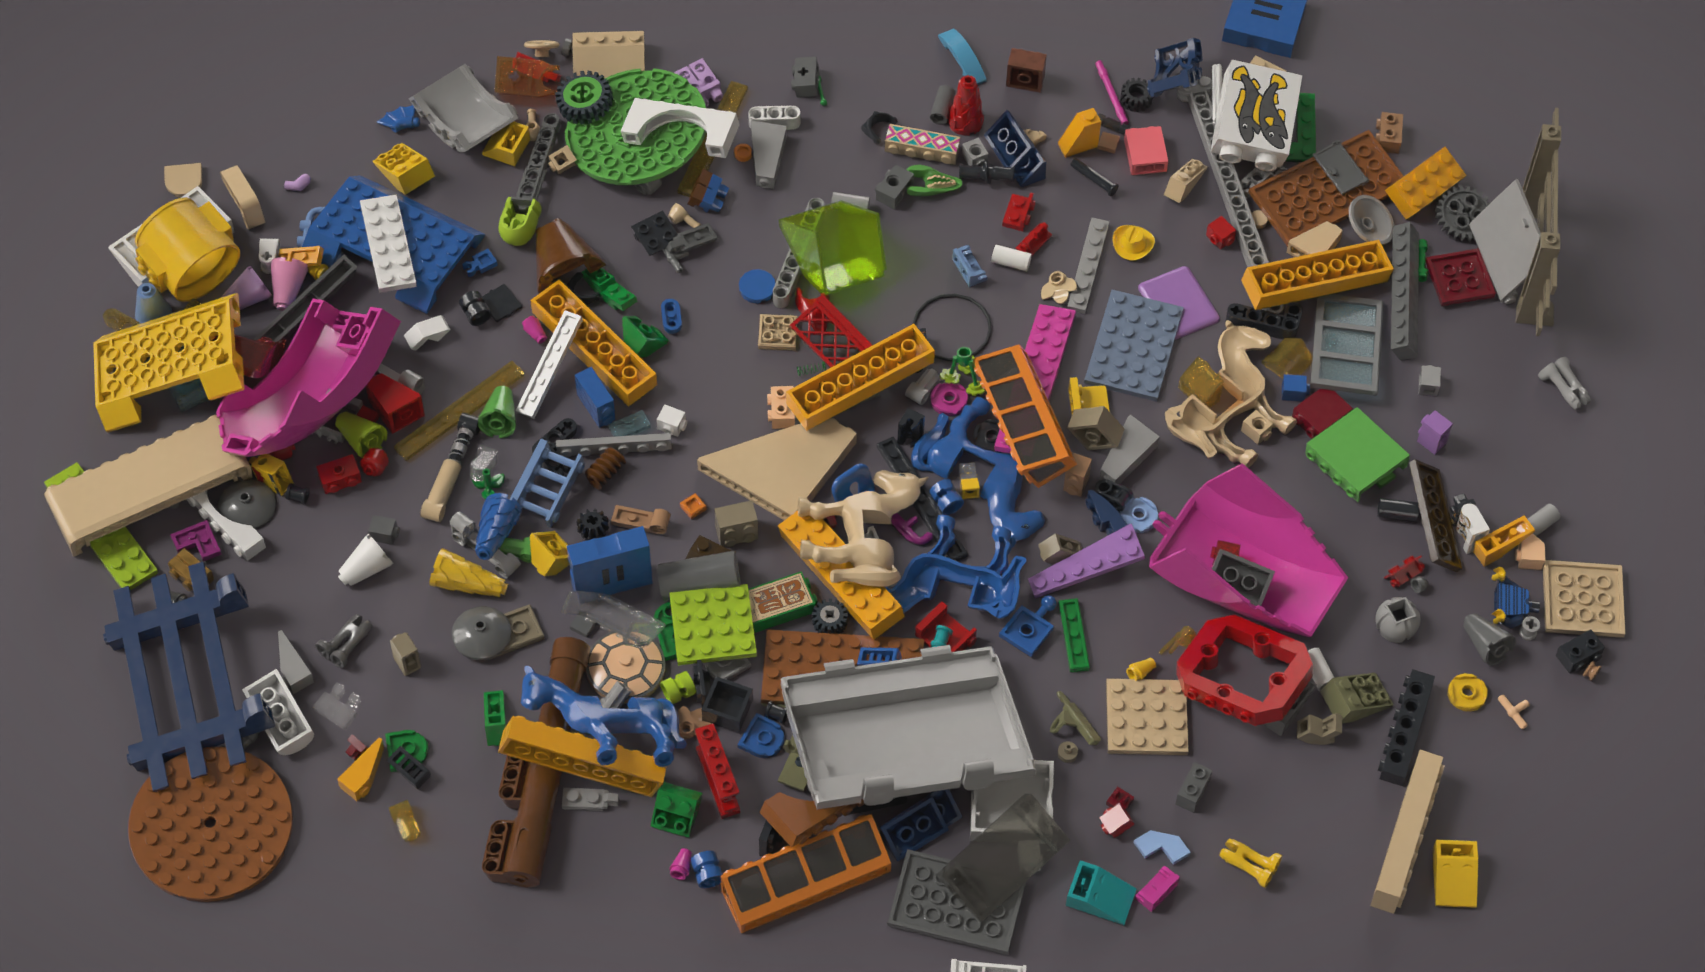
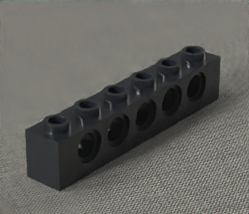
[1377,669,1435,786]

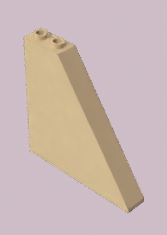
[697,418,857,520]

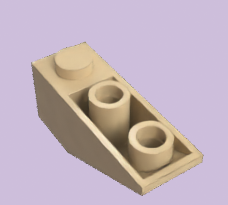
[1164,159,1207,203]

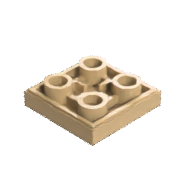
[758,314,797,351]

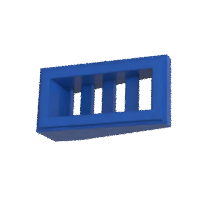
[857,647,902,666]

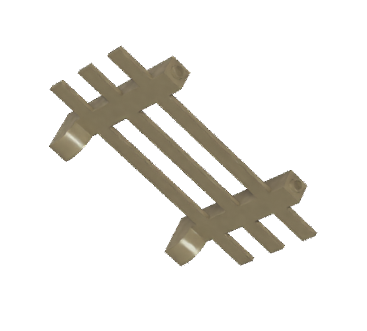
[1516,108,1561,336]

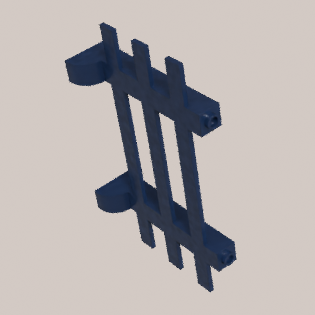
[103,562,276,792]

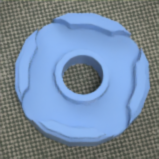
[1120,497,1158,533]

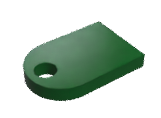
[654,602,677,661]

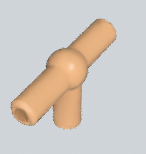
[1498,695,1530,729]

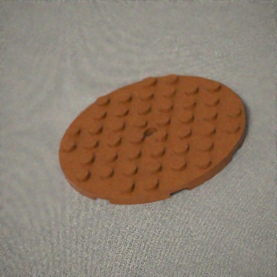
[128,747,293,902]

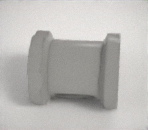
[1519,616,1540,641]

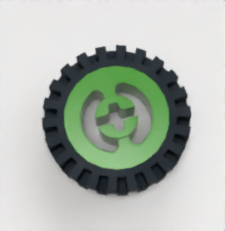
[555,70,613,124]

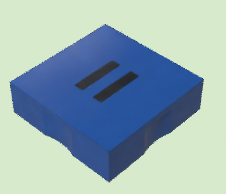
[1222,0,1307,58]
[567,526,653,603]

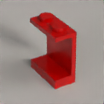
[915,601,977,652]

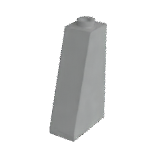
[751,120,787,189]
[1099,415,1160,484]

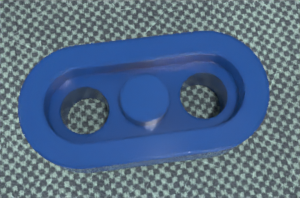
[661,299,682,334]

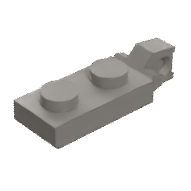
[562,788,619,811]

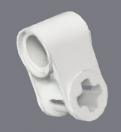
[259,239,280,274]

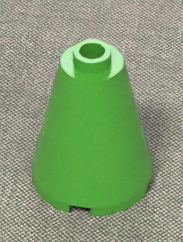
[478,386,516,438]

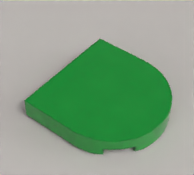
[385,730,428,772]

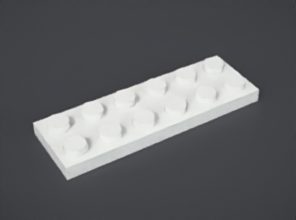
[360,194,417,293]

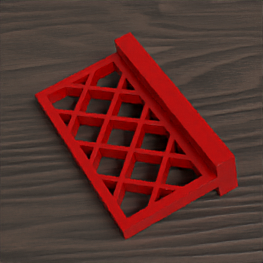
[789,294,873,368]

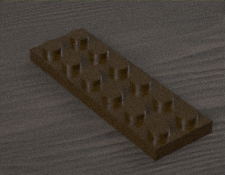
[1409,459,1462,572]

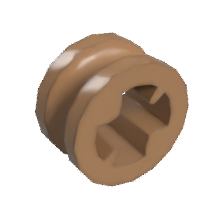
[1583,661,1601,681]

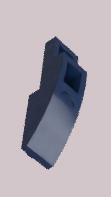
[1085,490,1127,536]

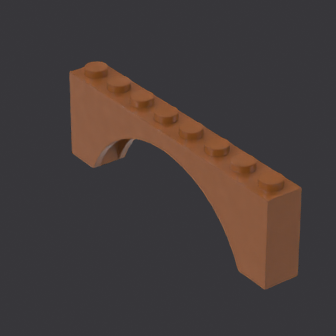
[760,792,865,847]

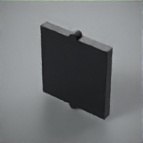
[482,284,522,322]

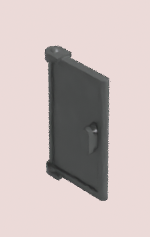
[1313,139,1370,195]

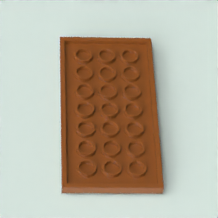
[1248,130,1403,247]
[761,630,924,705]

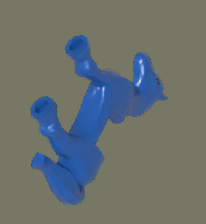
[911,397,1045,548]
[885,515,1026,618]
[521,665,687,767]

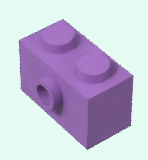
[1417,410,1453,455]

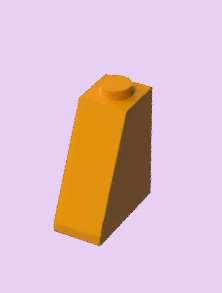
[1058,108,1101,158]

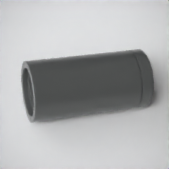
[930,85,956,125]

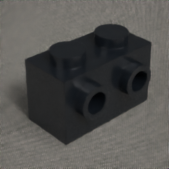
[1555,629,1605,674]

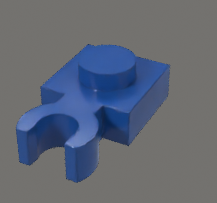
[462,249,498,277]

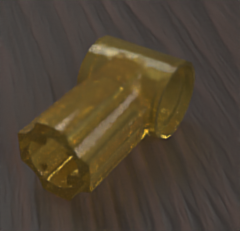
[388,800,421,842]

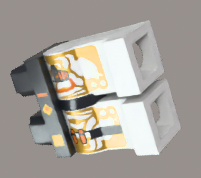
[1450,493,1490,554]

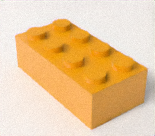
[1385,146,1467,219]

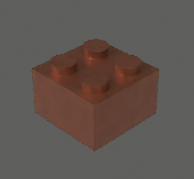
[1006,48,1047,93]

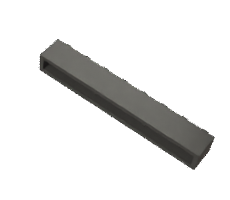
[1391,222,1419,360]
[239,255,357,372]

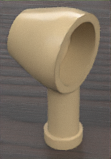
[526,109,541,141]
[668,203,701,228]

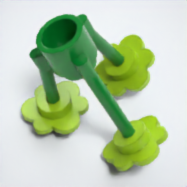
[939,347,986,396]

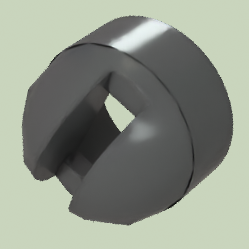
[1411,576,1428,593]

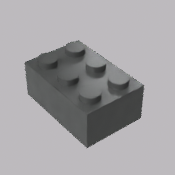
[1211,549,1275,606]

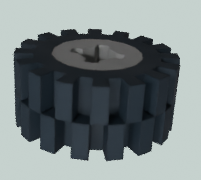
[812,598,848,634]

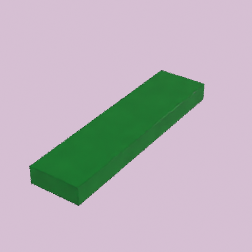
[1058,598,1090,672]

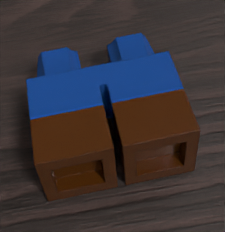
[687,169,729,213]

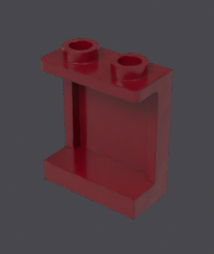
[1292,389,1353,438]

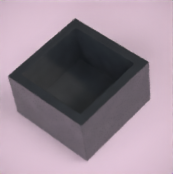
[701,676,753,733]

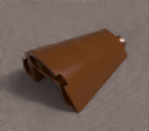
[536,218,606,294]

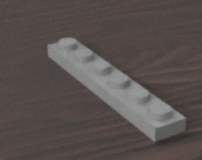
[1067,218,1109,314]
[556,433,672,457]

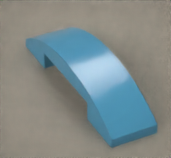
[938,29,987,85]

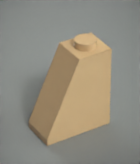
[1286,221,1343,257]

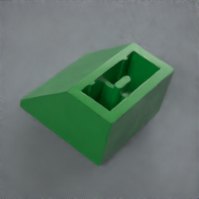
[650,782,703,838]

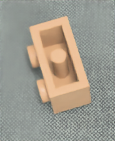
[767,386,795,429]

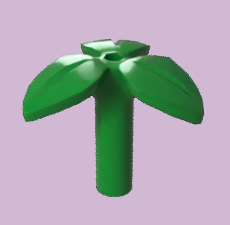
[471,469,505,500]

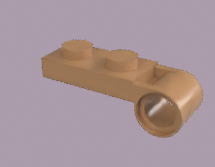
[611,505,671,534]

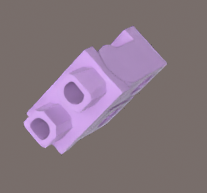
[674,58,723,108]

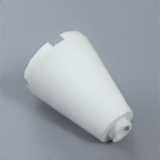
[338,534,393,586]

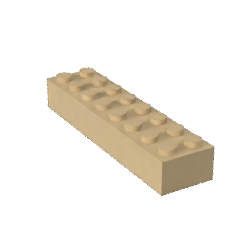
[1370,750,1445,914]

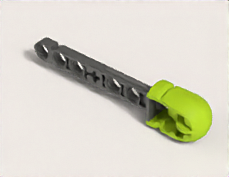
[499,113,561,246]

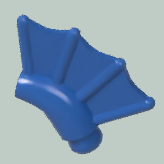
[377,105,420,133]

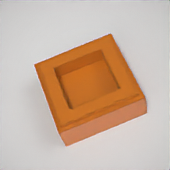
[680,493,707,519]

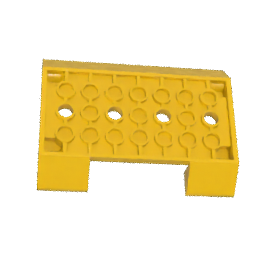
[94,293,244,433]

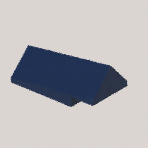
[984,110,1046,187]
[880,789,963,861]

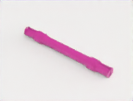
[1095,60,1129,125]

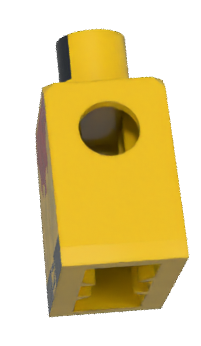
[249,454,294,496]

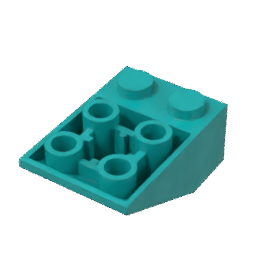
[1066,860,1137,925]

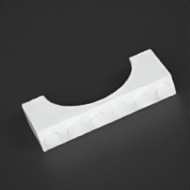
[621,98,740,158]

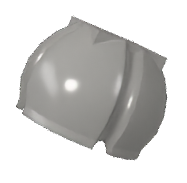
[1375,597,1421,643]

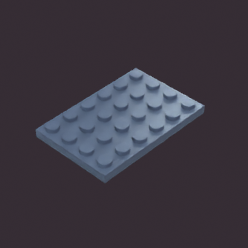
[1084,290,1184,402]

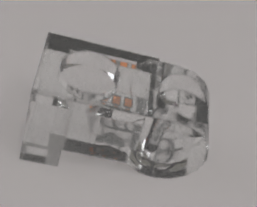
[470,444,498,481]

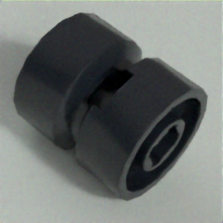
[459,291,492,326]

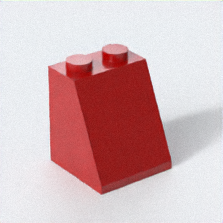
[366,373,425,434]

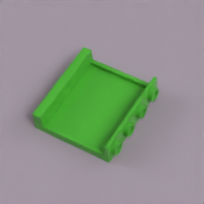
[1305,407,1410,502]

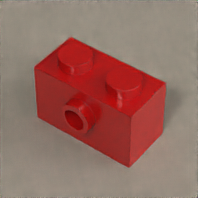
[316,454,362,494]

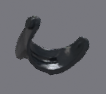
[861,111,898,144]
[566,272,601,306]

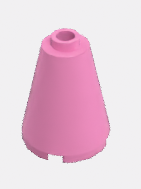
[271,257,308,311]

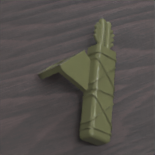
[1050,691,1101,745]

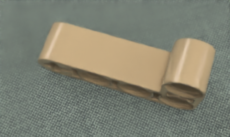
[220,165,265,229]

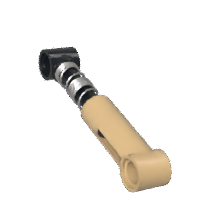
[421,413,480,522]

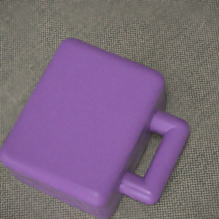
[1138,266,1220,340]

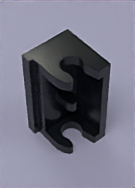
[897,408,925,448]

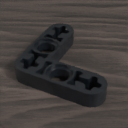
[532,418,577,477]

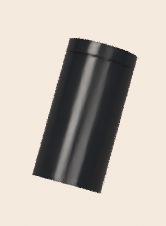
[1377,498,1419,521]

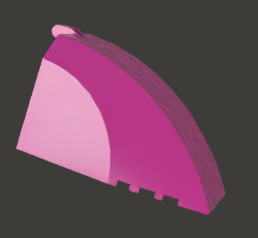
[1149,463,1348,637]

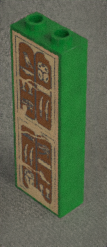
[748,571,818,633]

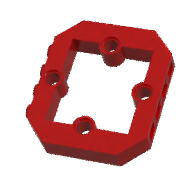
[1177,614,1313,726]

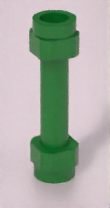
[1418,239,1428,282]

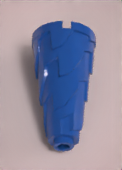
[475,493,521,560]

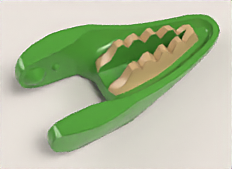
[907,165,962,196]

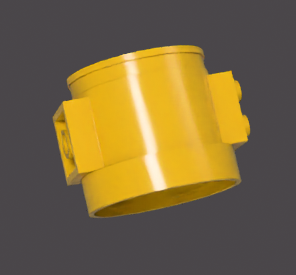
[135,197,240,302]

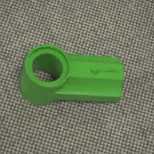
[499,537,532,563]

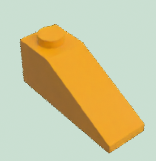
[1473,515,1535,567]
[337,737,384,801]

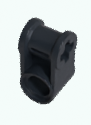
[1095,479,1134,511]

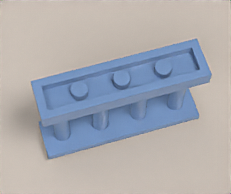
[510,439,585,528]

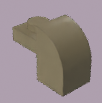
[1297,713,1342,745]

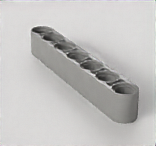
[773,198,825,308]

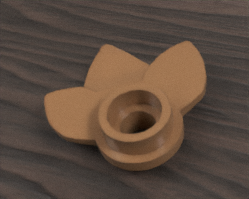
[678,706,712,739]

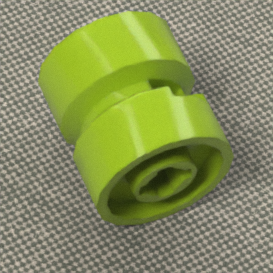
[660,671,696,704]

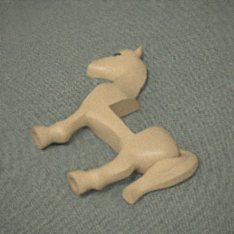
[1165,320,1297,468]
[798,470,929,587]

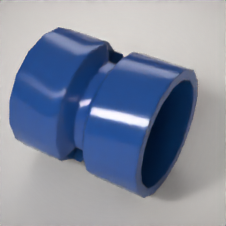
[929,479,964,515]
[691,850,723,889]

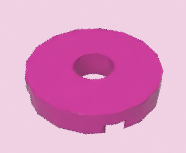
[930,383,968,416]

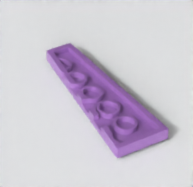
[1028,524,1145,598]

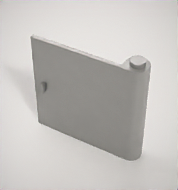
[1469,179,1541,304]

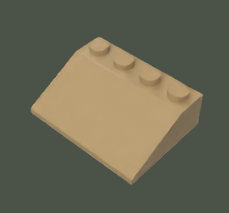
[573,31,645,78]

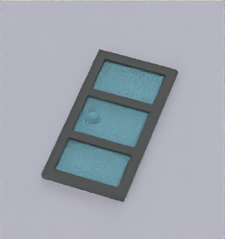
[1310,294,1384,396]

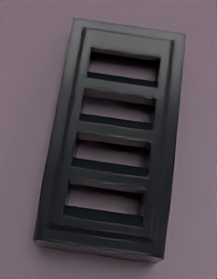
[387,746,431,789]

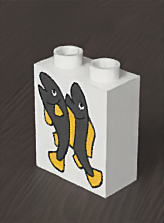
[1211,60,1302,171]

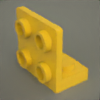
[1068,377,1110,414]

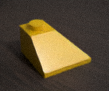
[530,531,570,576]

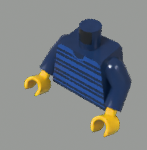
[1492,567,1540,629]

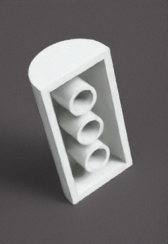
[242,669,314,755]

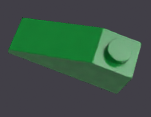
[483,690,506,746]

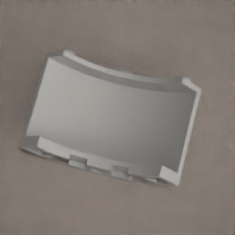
[408,64,518,152]

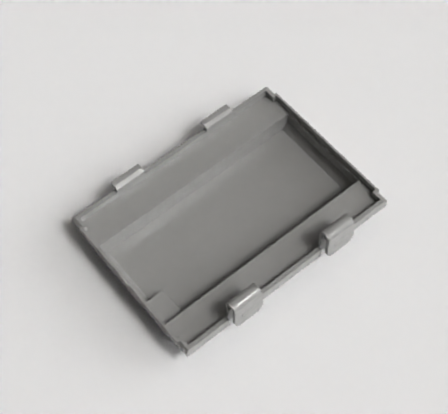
[780,645,1036,809]

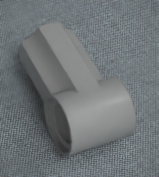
[905,368,940,405]
[600,681,632,709]

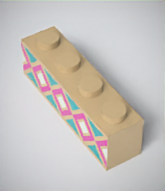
[885,124,960,165]

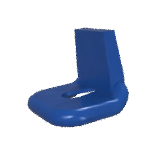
[832,463,875,502]

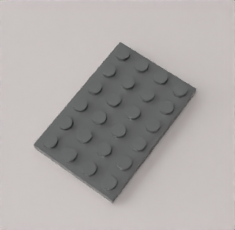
[887,849,1027,955]

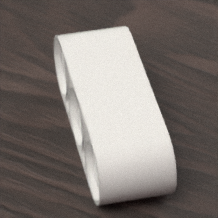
[748,106,801,130]

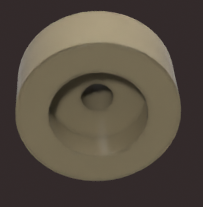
[1058,741,1078,763]

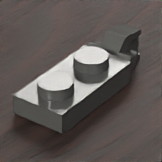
[666,223,718,253]

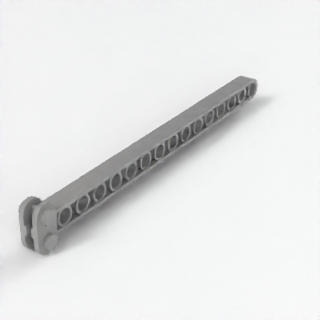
[1177,76,1284,315]

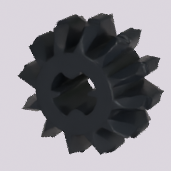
[576,508,609,540]

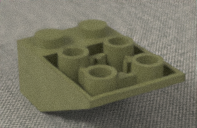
[1320,672,1394,724]

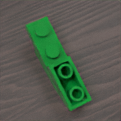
[582,268,638,311]

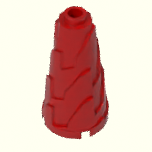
[948,75,984,136]

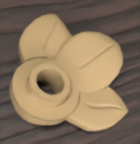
[1041,271,1077,304]

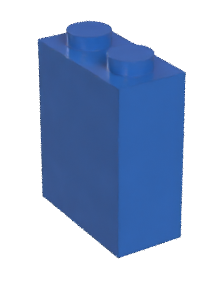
[575,367,616,428]

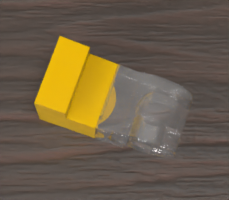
[959,462,980,499]

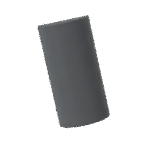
[657,551,741,602]

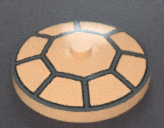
[586,629,665,703]

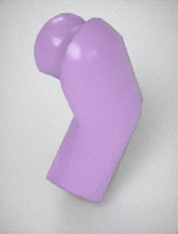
[284,174,311,191]

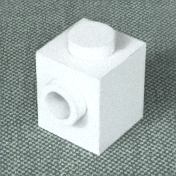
[657,405,687,437]

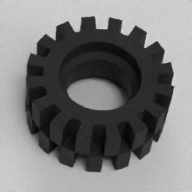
[1120,78,1153,112]

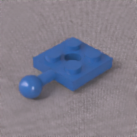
[999,595,1056,657]

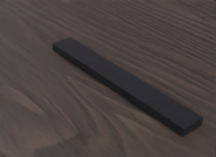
[877,436,968,561]

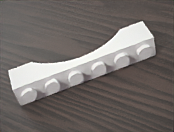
[187,490,266,561]

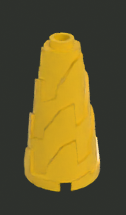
[429,548,508,597]

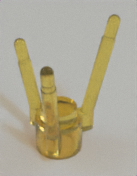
[1159,626,1196,654]

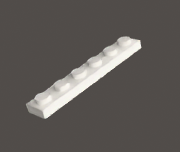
[516,310,583,419]

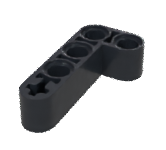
[1226,302,1303,341]

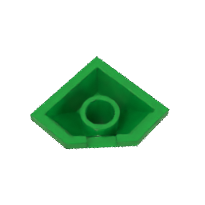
[622,316,669,357]

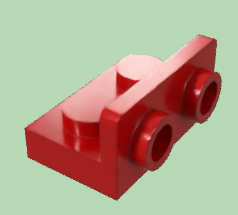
[1002,192,1036,232]

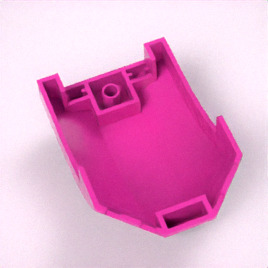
[216,299,401,457]

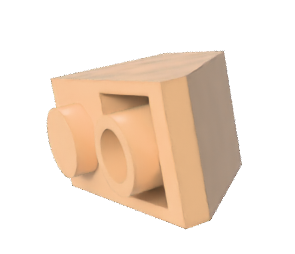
[1515,534,1545,570]

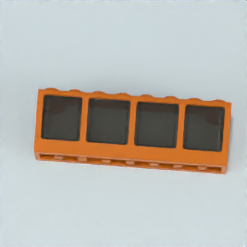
[973,345,1077,488]
[721,814,891,934]

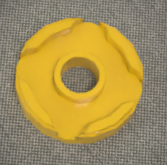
[1447,673,1488,712]

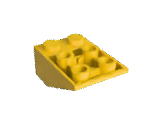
[373,143,435,195]
[1432,840,1478,908]

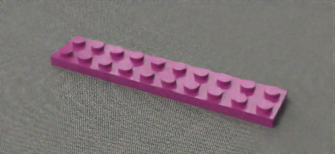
[994,304,1076,457]

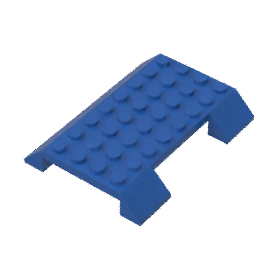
[302,175,485,314]

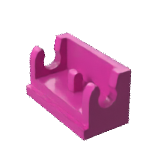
[1134,866,1180,912]

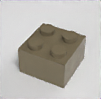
[1067,406,1125,450]
[714,500,758,547]

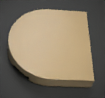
[164,163,202,198]

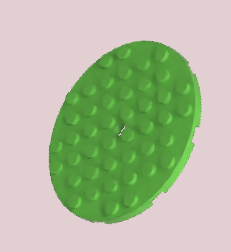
[565,69,706,185]

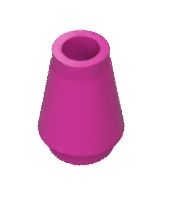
[522,316,547,344]
[669,848,692,880]

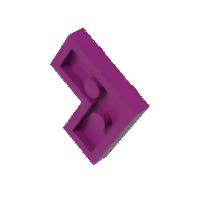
[170,520,221,562]

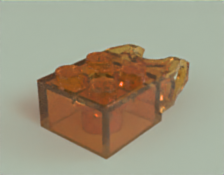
[494,56,560,98]

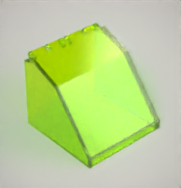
[778,200,887,295]

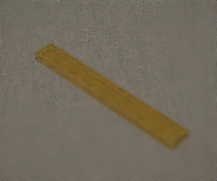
[677,81,748,197]
[394,361,524,461]

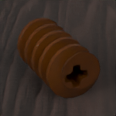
[585,448,626,490]

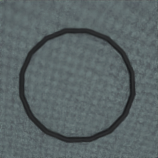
[912,293,992,361]

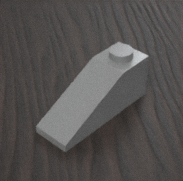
[278,630,314,694]

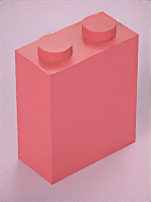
[1124,126,1168,175]

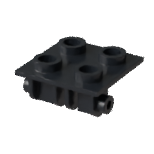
[631,211,678,256]

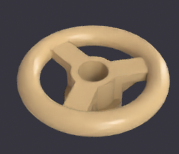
[524,40,559,57]

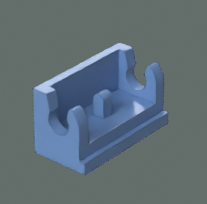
[952,245,987,287]

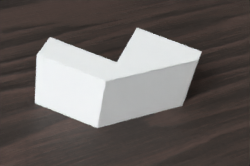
[404,315,450,351]

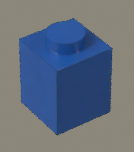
[1282,374,1310,402]

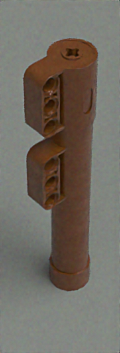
[482,637,591,888]

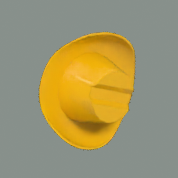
[1113,225,1155,260]

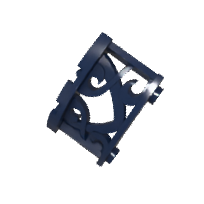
[1147,38,1203,98]

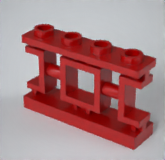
[695,723,741,819]

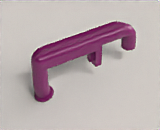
[891,513,933,545]

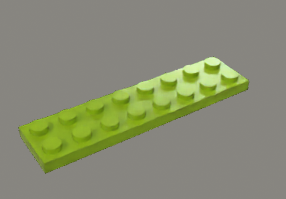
[44,462,158,590]

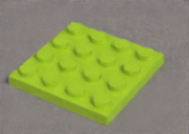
[669,584,757,666]

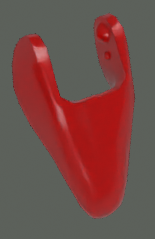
[795,283,829,332]

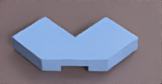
[1133,830,1190,865]

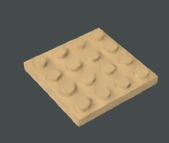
[1543,560,1625,638]
[1106,679,1188,755]

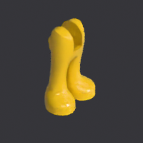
[1219,838,1283,888]

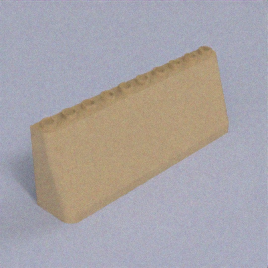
[44,415,253,557]

